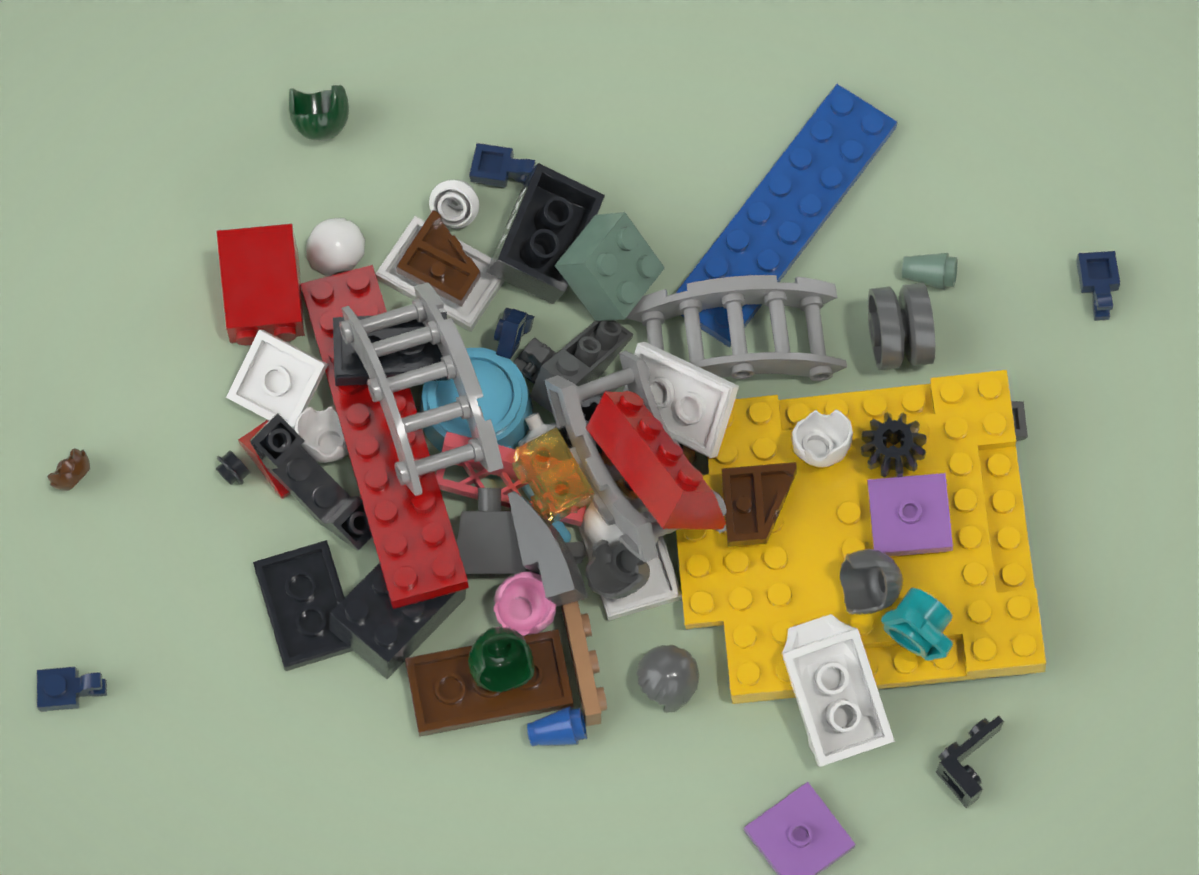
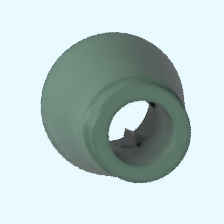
[902,253,958,290]

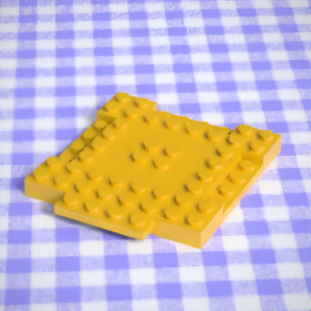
[676,370,1046,704]

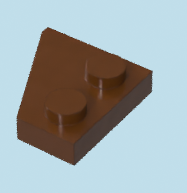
[396,210,481,307]
[722,462,797,547]

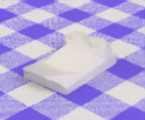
[782,614,894,767]

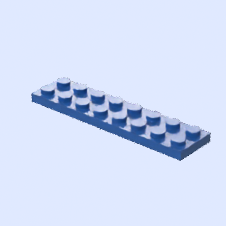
[676,84,898,348]

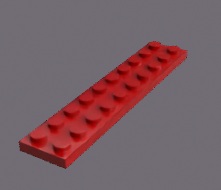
[300,265,469,609]

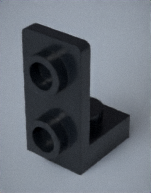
[936,715,1004,809]

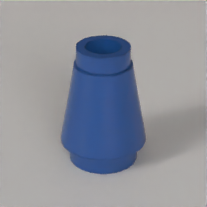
[527,706,587,746]

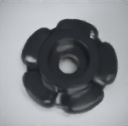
[215,450,251,485]

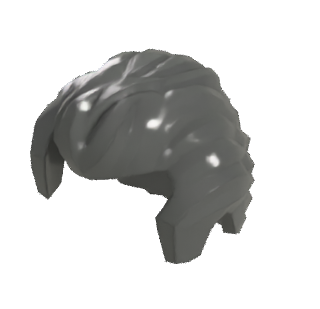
[586,540,650,599]

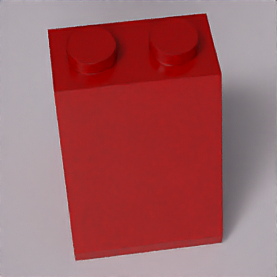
[216,224,305,346]

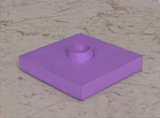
[868,473,953,556]
[744,782,856,875]

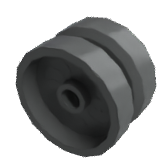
[868,282,936,370]

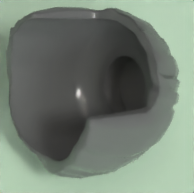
[840,549,903,614]
[637,645,699,713]

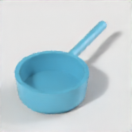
[420,348,571,542]

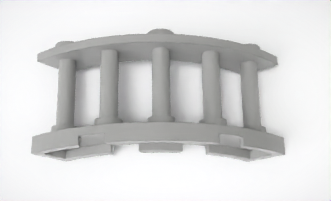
[626,275,847,381]
[339,282,504,496]
[545,350,726,562]

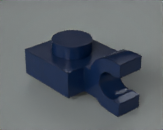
[469,143,536,187]
[1076,251,1120,321]
[494,307,535,359]
[37,667,107,712]

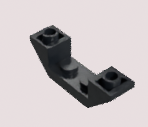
[250,413,372,551]

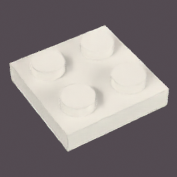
[226,330,329,430]

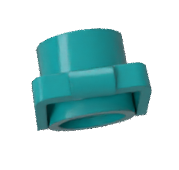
[881,588,953,661]

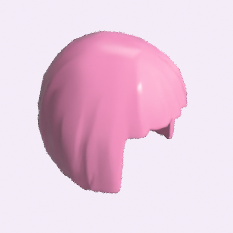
[493,572,557,636]

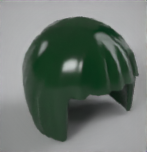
[289,85,349,140]
[468,627,535,692]

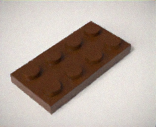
[405,629,574,737]

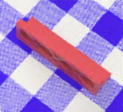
[436,432,589,526]

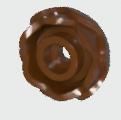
[47,448,90,491]

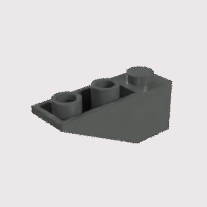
[530,320,634,414]

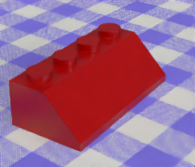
[586,391,726,529]

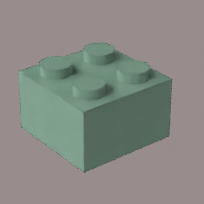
[555,212,665,321]

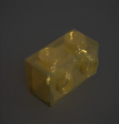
[512,427,595,524]

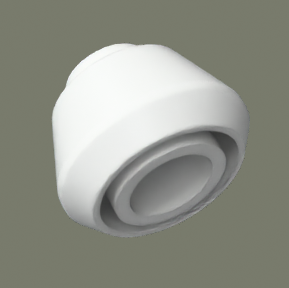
[429,180,479,228]

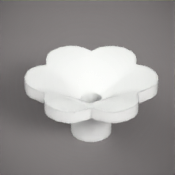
[518,412,561,447]

